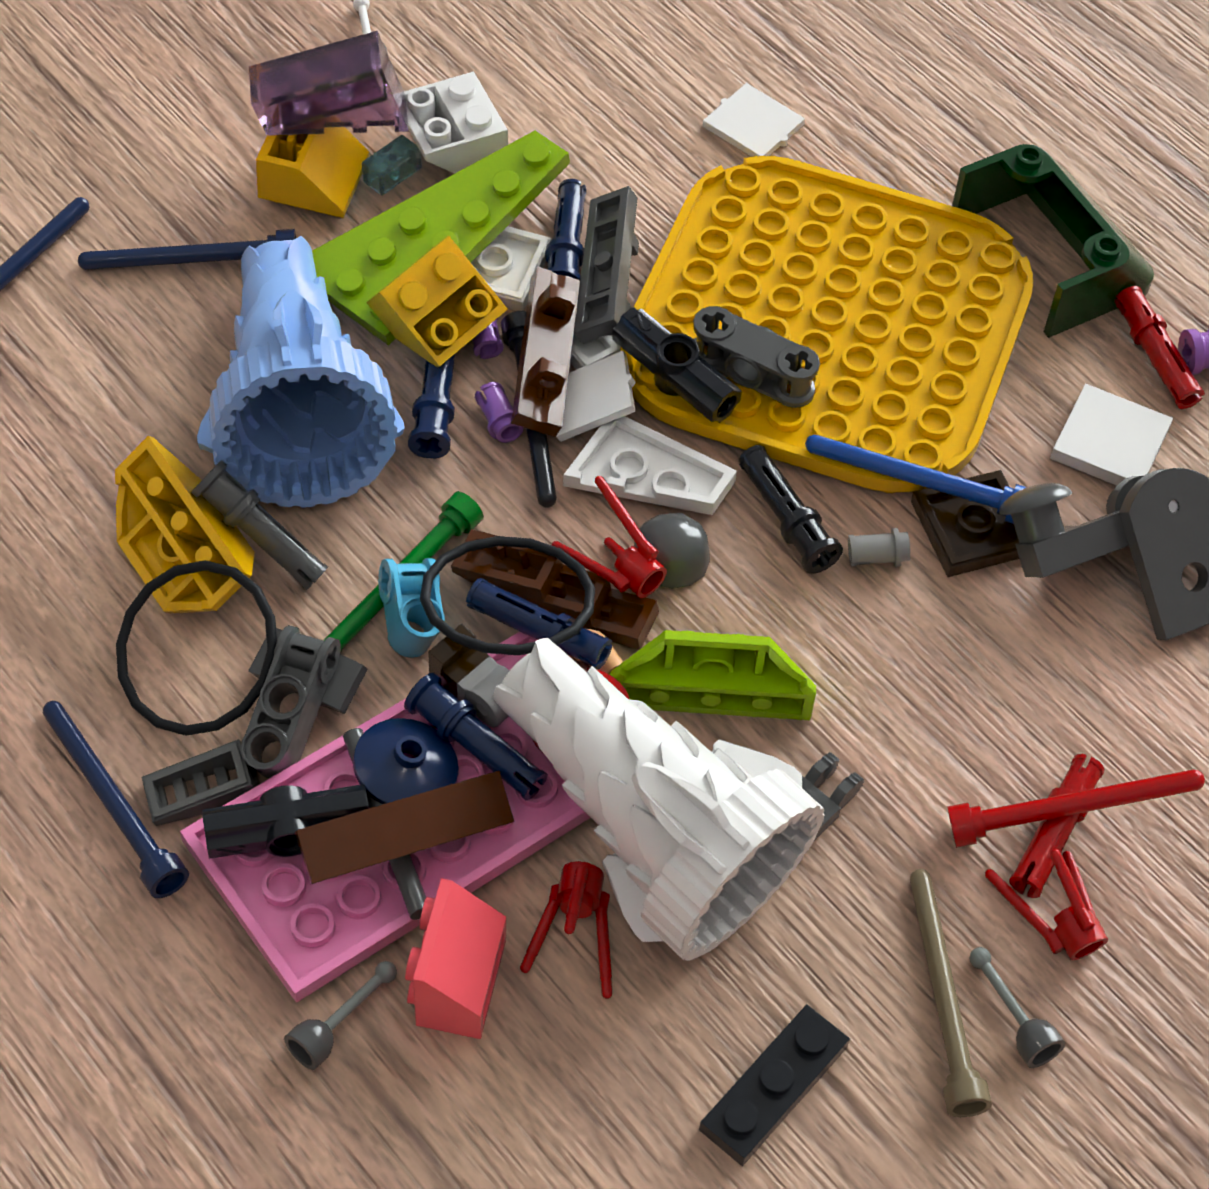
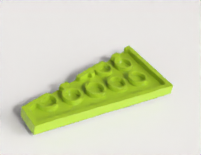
[312,130,570,346]

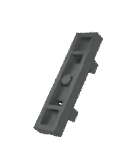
[574,186,639,344]

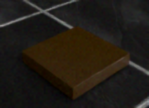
[911,470,1020,577]

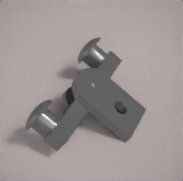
[999,468,1209,640]

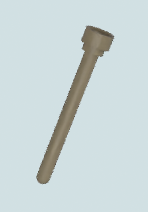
[910,869,992,1118]

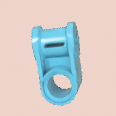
[378,558,445,658]

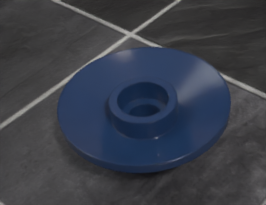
[353,718,459,804]

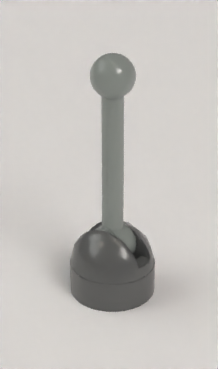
[969,947,1066,1068]
[284,961,397,1070]

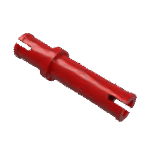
[1114,286,1205,409]
[1009,754,1105,898]

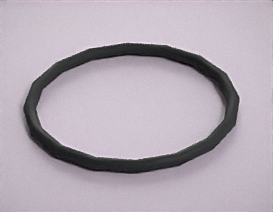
[420,536,595,655]
[116,560,277,736]

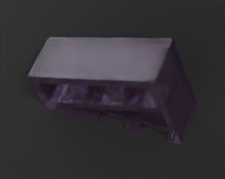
[249,31,409,135]

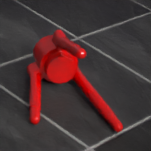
[551,476,667,598]
[985,849,1108,960]
[520,861,612,999]

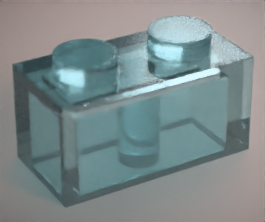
[362,135,422,196]

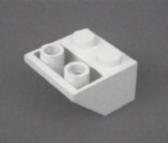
[392,71,508,174]

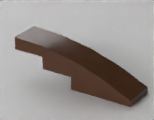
[451,529,659,650]
[295,771,515,884]

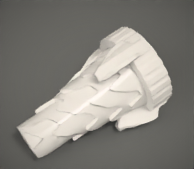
[493,638,825,961]

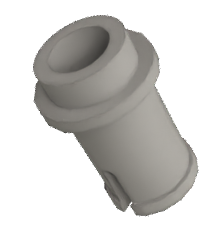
[848,528,910,567]

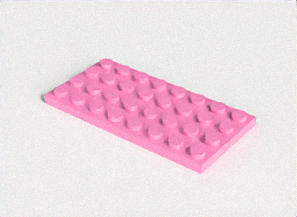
[180,632,591,1003]

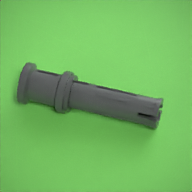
[191,460,328,590]

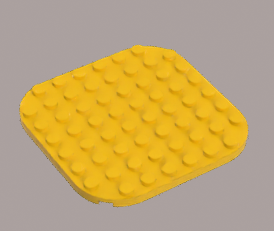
[620,156,1033,493]

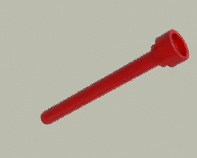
[947,769,1205,848]

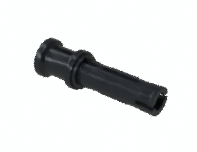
[738,445,843,574]

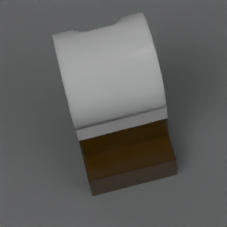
[428,624,510,728]

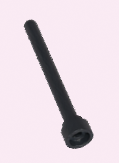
[501,311,557,508]

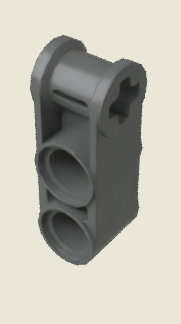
[241,625,341,779]

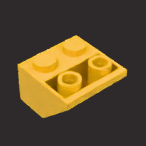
[256,99,369,218]
[366,236,508,368]

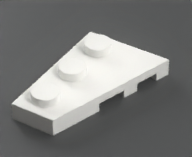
[563,416,737,515]

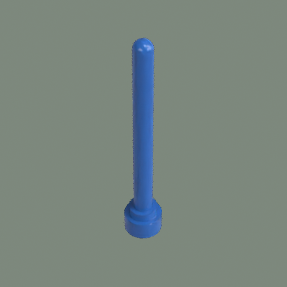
[805,435,1027,524]

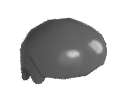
[634,513,710,589]

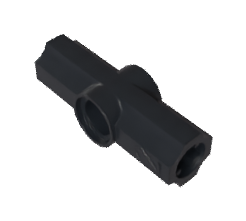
[612,307,742,423]
[202,784,369,859]

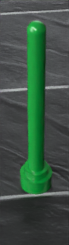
[323,491,484,650]

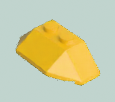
[115,436,255,614]

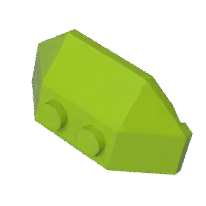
[610,630,816,720]

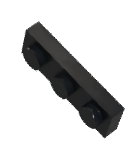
[699,1004,850,1167]

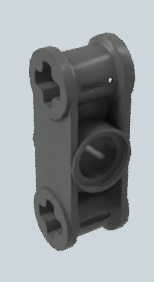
[693,306,820,408]

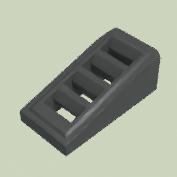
[142,739,260,826]

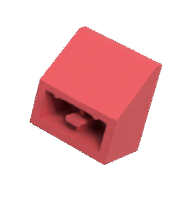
[405,878,506,1039]

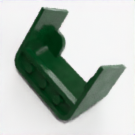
[952,144,1154,338]

